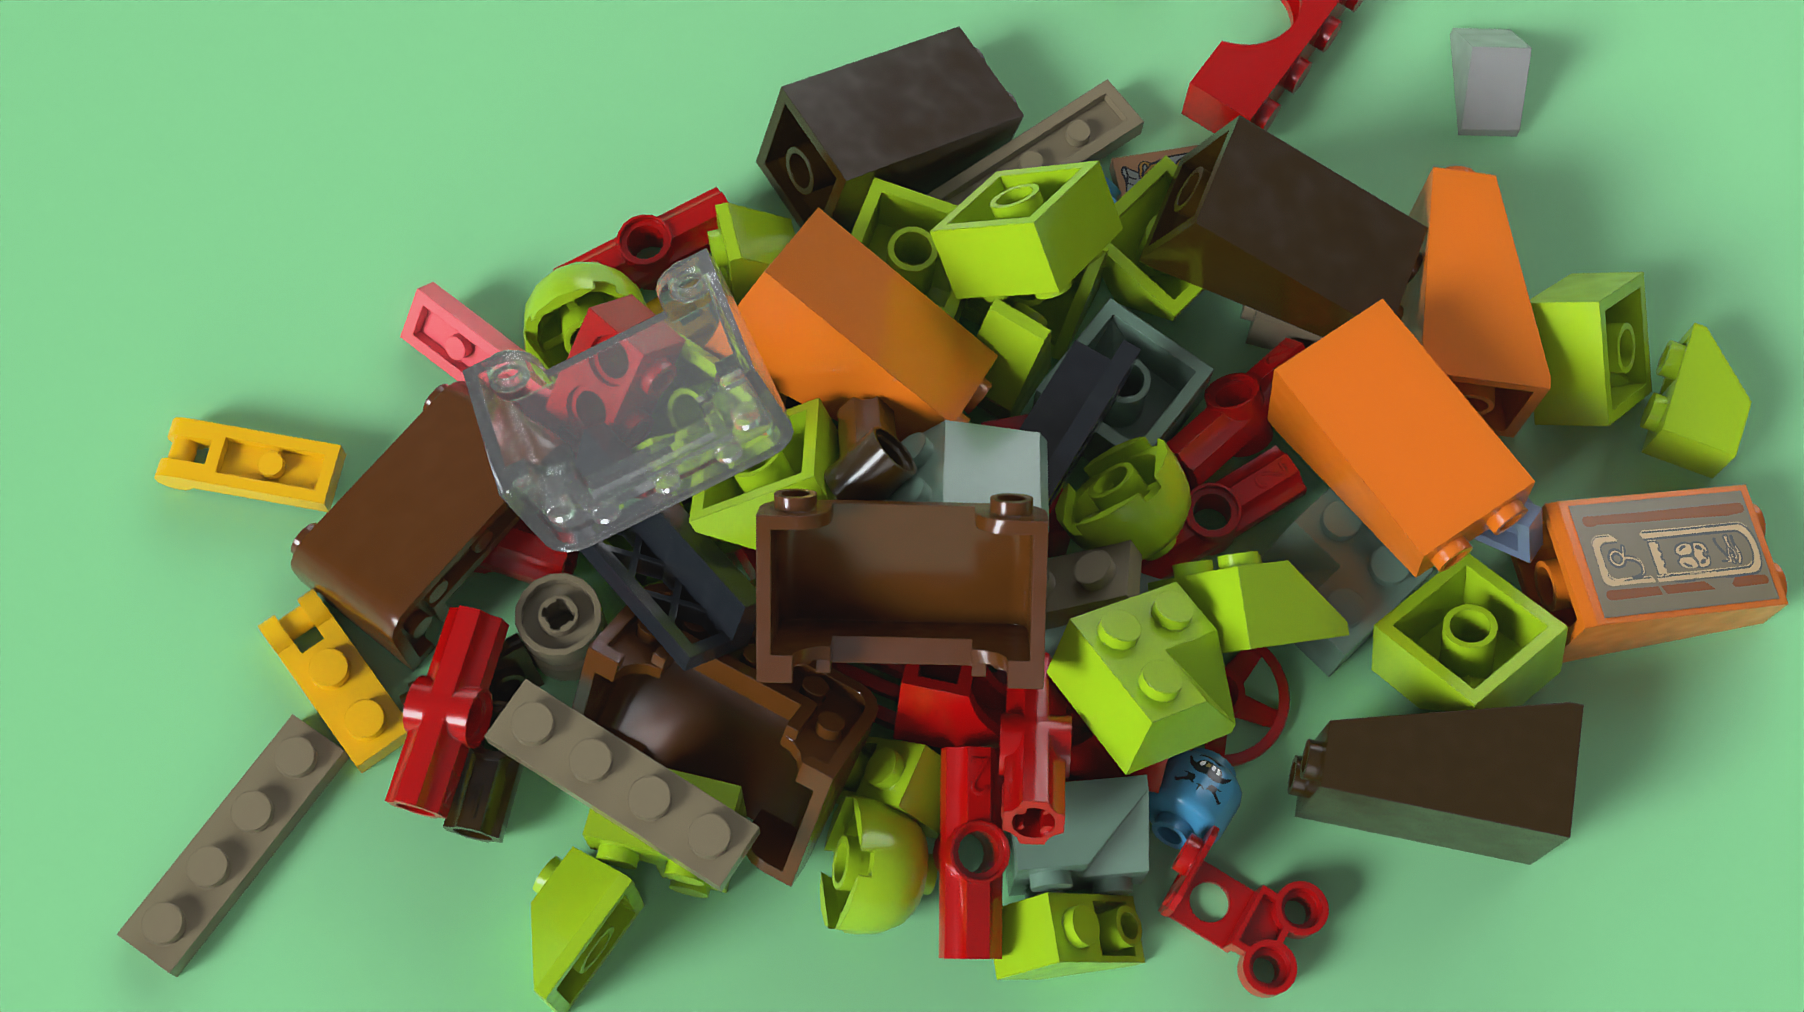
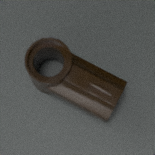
[824,396,917,501]
[443,701,524,843]

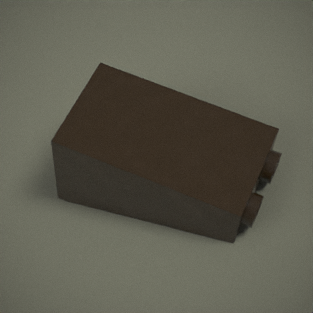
[756,26,1024,234]
[1139,115,1428,338]
[1288,702,1584,865]

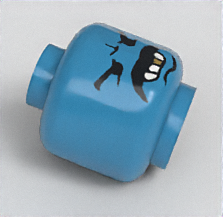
[1149,748,1242,849]

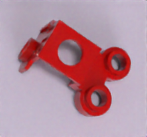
[1158,825,1329,998]

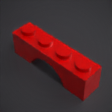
[1181,0,1363,134]
[893,664,1168,793]

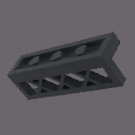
[1019,340,1141,509]
[528,423,756,672]

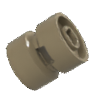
[515,573,608,681]

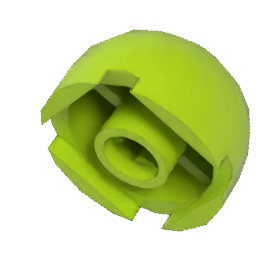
[523,262,647,384]
[1055,437,1191,561]
[820,795,938,935]

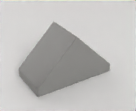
[1450,28,1532,137]

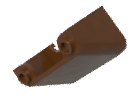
[291,381,579,672]
[756,489,1049,689]
[572,583,879,887]

